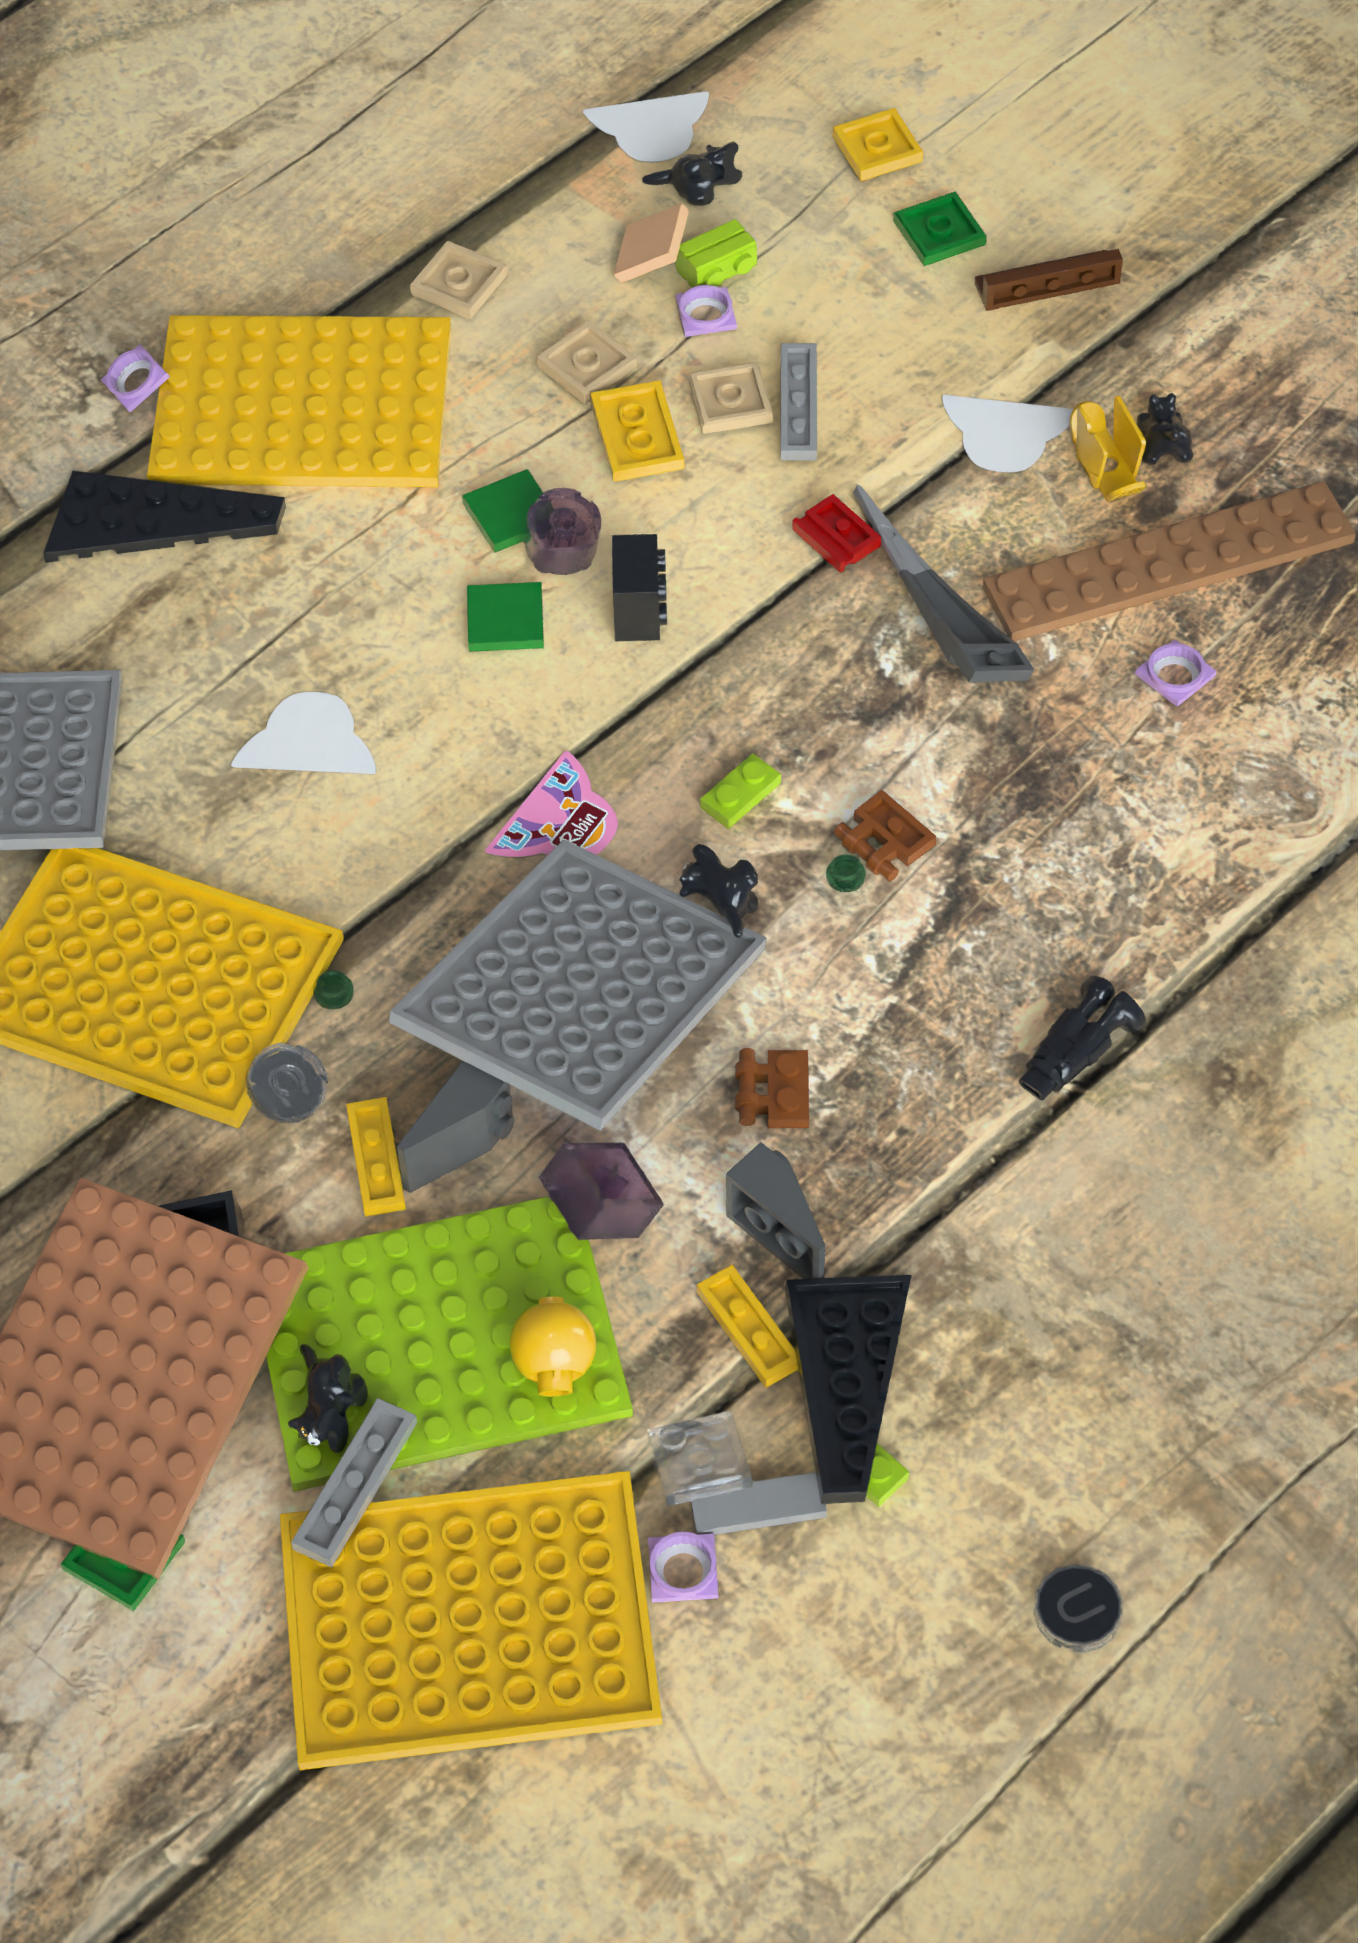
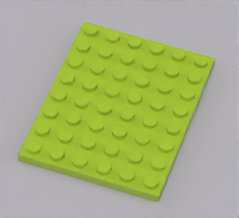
[266,1191,633,1492]

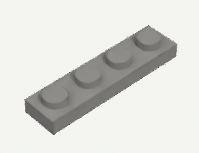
[781,343,817,460]
[291,1398,417,1567]

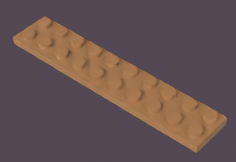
[983,481,1356,641]

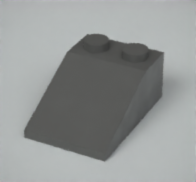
[397,1061,514,1193]
[726,1142,825,1279]

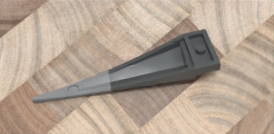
[853,484,1034,682]

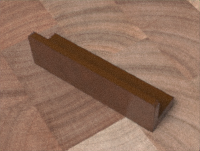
[975,249,1123,311]

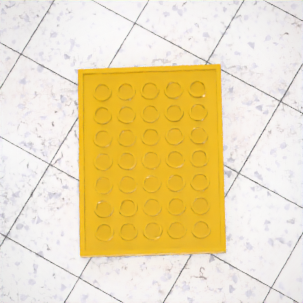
[147,315,452,487]
[0,848,344,1129]
[280,1471,663,1770]

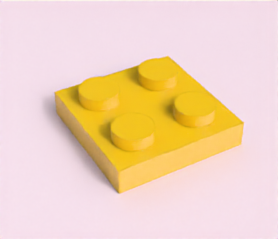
[833,108,923,181]

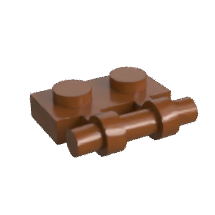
[834,790,936,882]
[735,1048,809,1128]

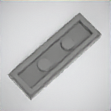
[689,1472,827,1535]

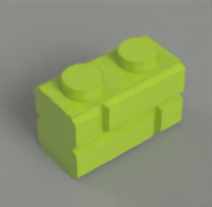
[675,219,757,288]

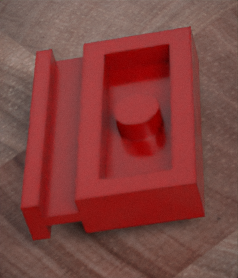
[792,494,881,573]

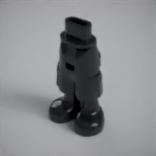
[1019,976,1146,1101]

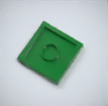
[893,191,987,266]
[462,469,561,553]
[467,582,544,652]
[60,1534,186,1612]

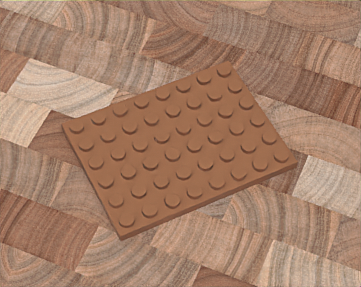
[0,1177,309,1580]

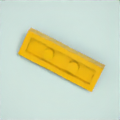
[346,1097,406,1217]
[696,1265,798,1388]

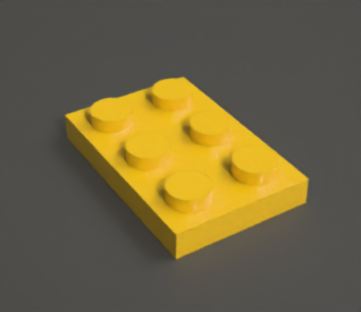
[590,380,685,482]

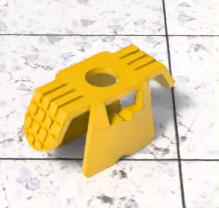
[1069,395,1146,502]

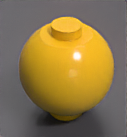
[510,1296,596,1397]

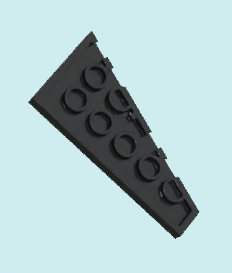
[43,471,286,563]
[785,1275,912,1504]

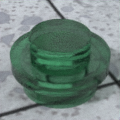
[826,854,866,892]
[313,971,354,1010]

